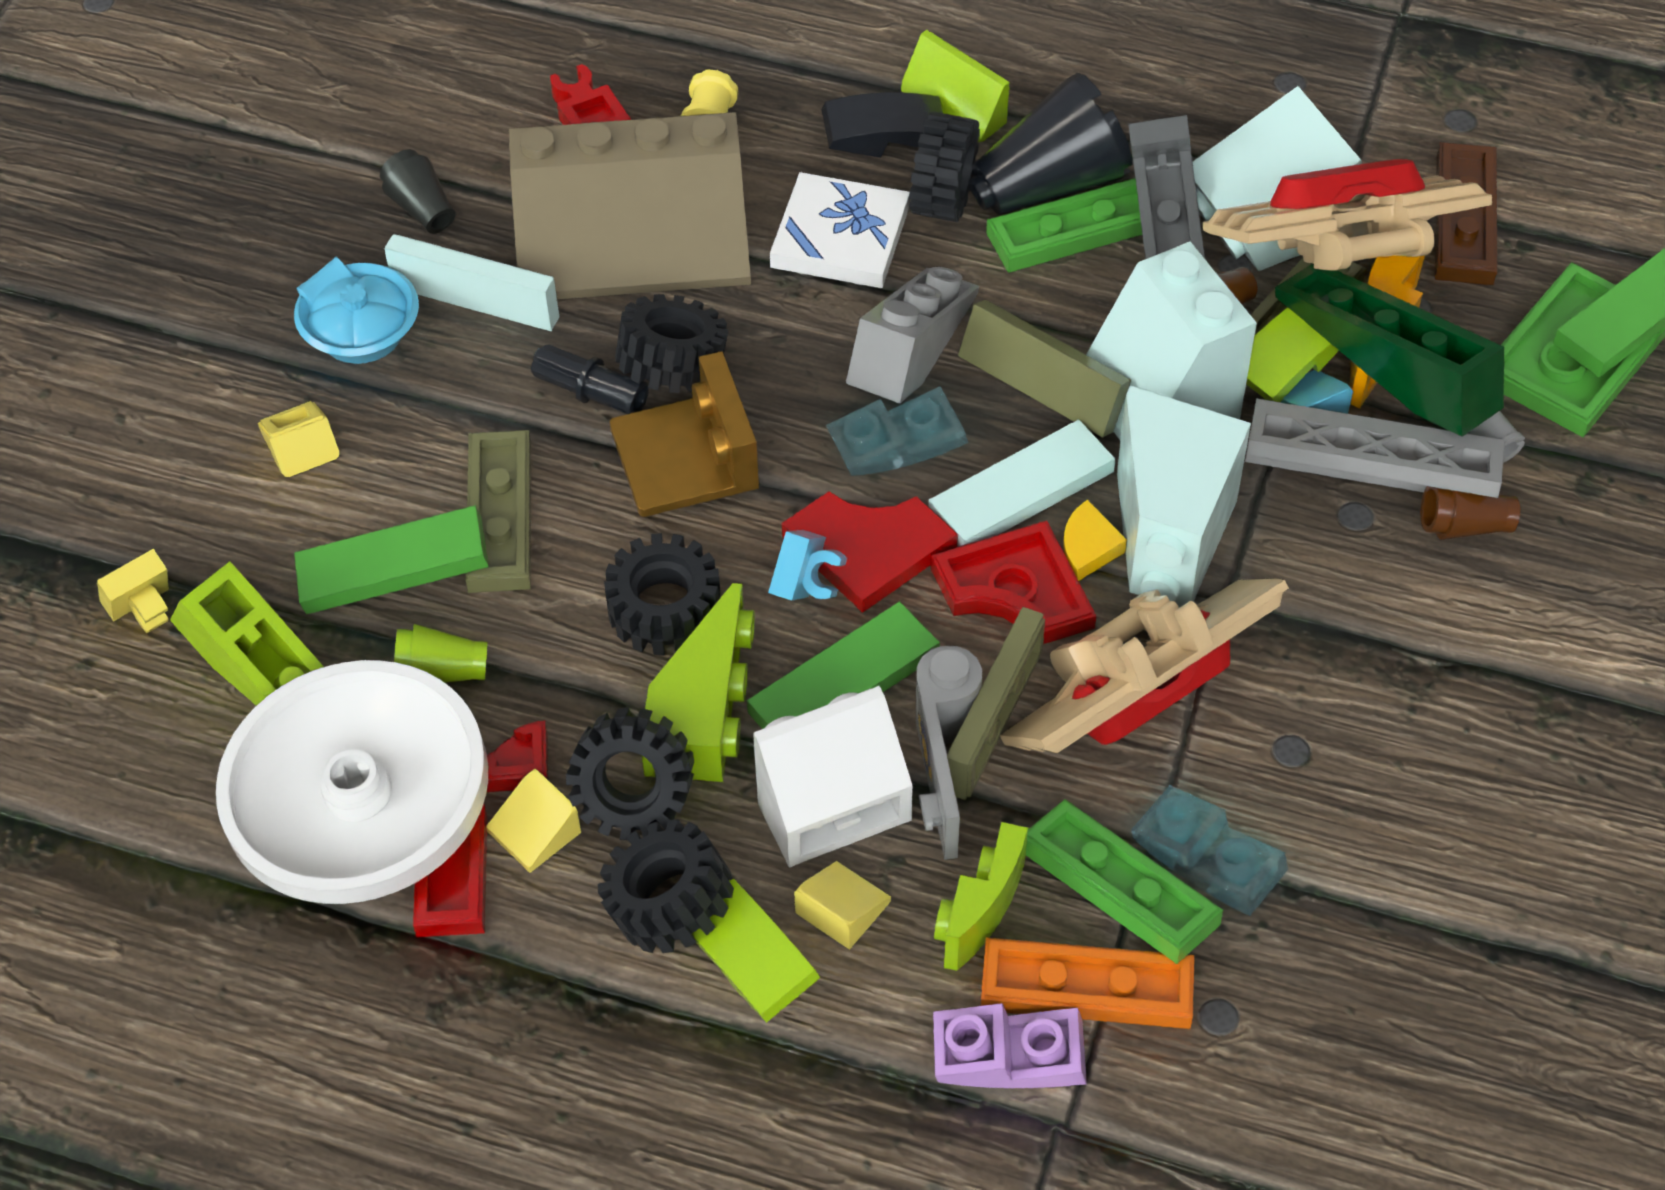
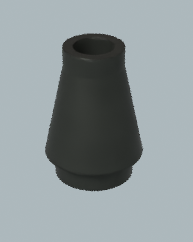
[380,149,456,234]

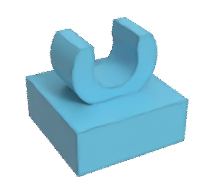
[768,530,847,601]

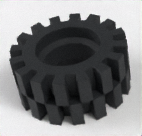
[909,111,980,222]
[615,294,729,393]
[604,533,721,656]
[566,707,694,840]
[598,820,734,953]

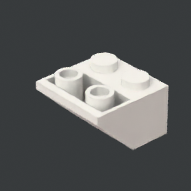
[753,686,912,868]

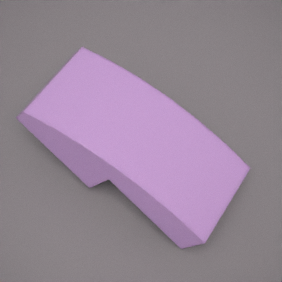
[933,1003,1087,1088]

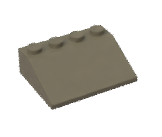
[509,112,751,299]

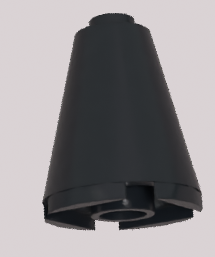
[968,73,1133,215]

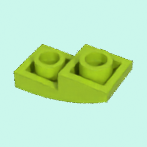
[1246,307,1339,402]
[934,822,1028,971]
[692,878,820,1023]

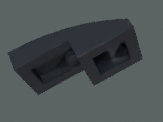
[821,92,943,158]

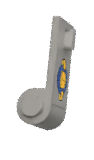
[916,646,982,860]

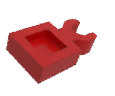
[550,64,631,125]

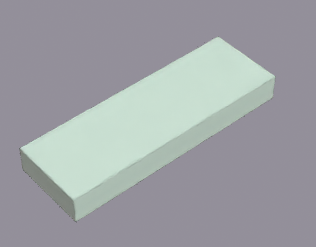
[384,234,559,331]
[929,419,1115,547]

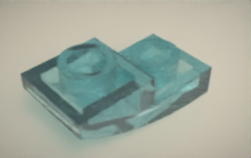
[826,386,969,476]
[1131,785,1288,916]

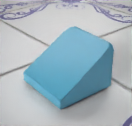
[1281,370,1353,414]

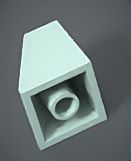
[1192,86,1363,271]
[1086,241,1257,441]
[1117,385,1251,608]

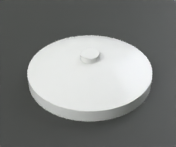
[216,660,488,904]

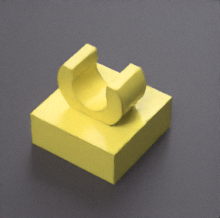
[97,549,169,633]

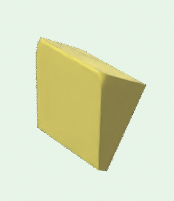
[258,401,339,477]
[486,769,581,873]
[794,861,891,950]

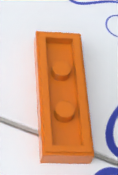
[981,937,1195,1029]

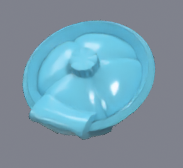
[294,257,419,364]

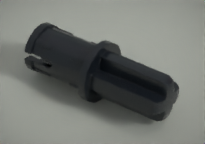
[531,344,649,415]

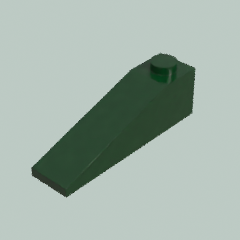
[1275,264,1504,437]

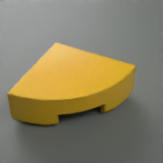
[1063,500,1127,581]

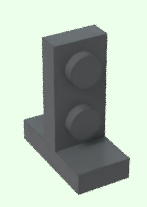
[1128,115,1205,259]

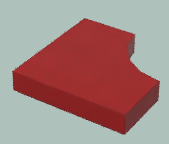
[781,491,958,613]
[930,520,1096,644]

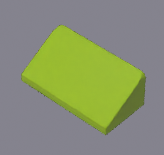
[901,30,1009,142]

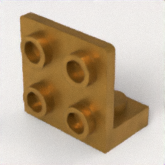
[610,351,759,517]

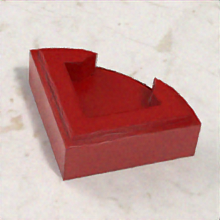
[486,720,549,793]

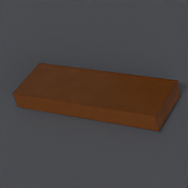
[1435,142,1497,285]

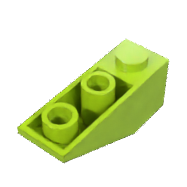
[642,583,755,782]

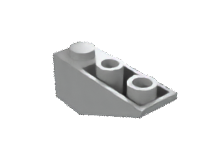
[846,267,980,403]

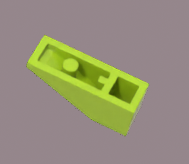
[170,561,324,706]

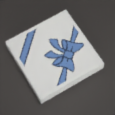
[770,172,910,288]

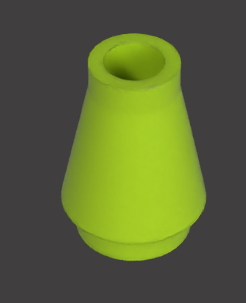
[394,624,488,683]

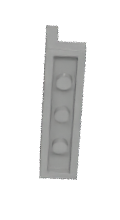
[1245,398,1504,498]

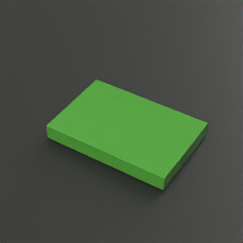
[1501,262,1665,437]

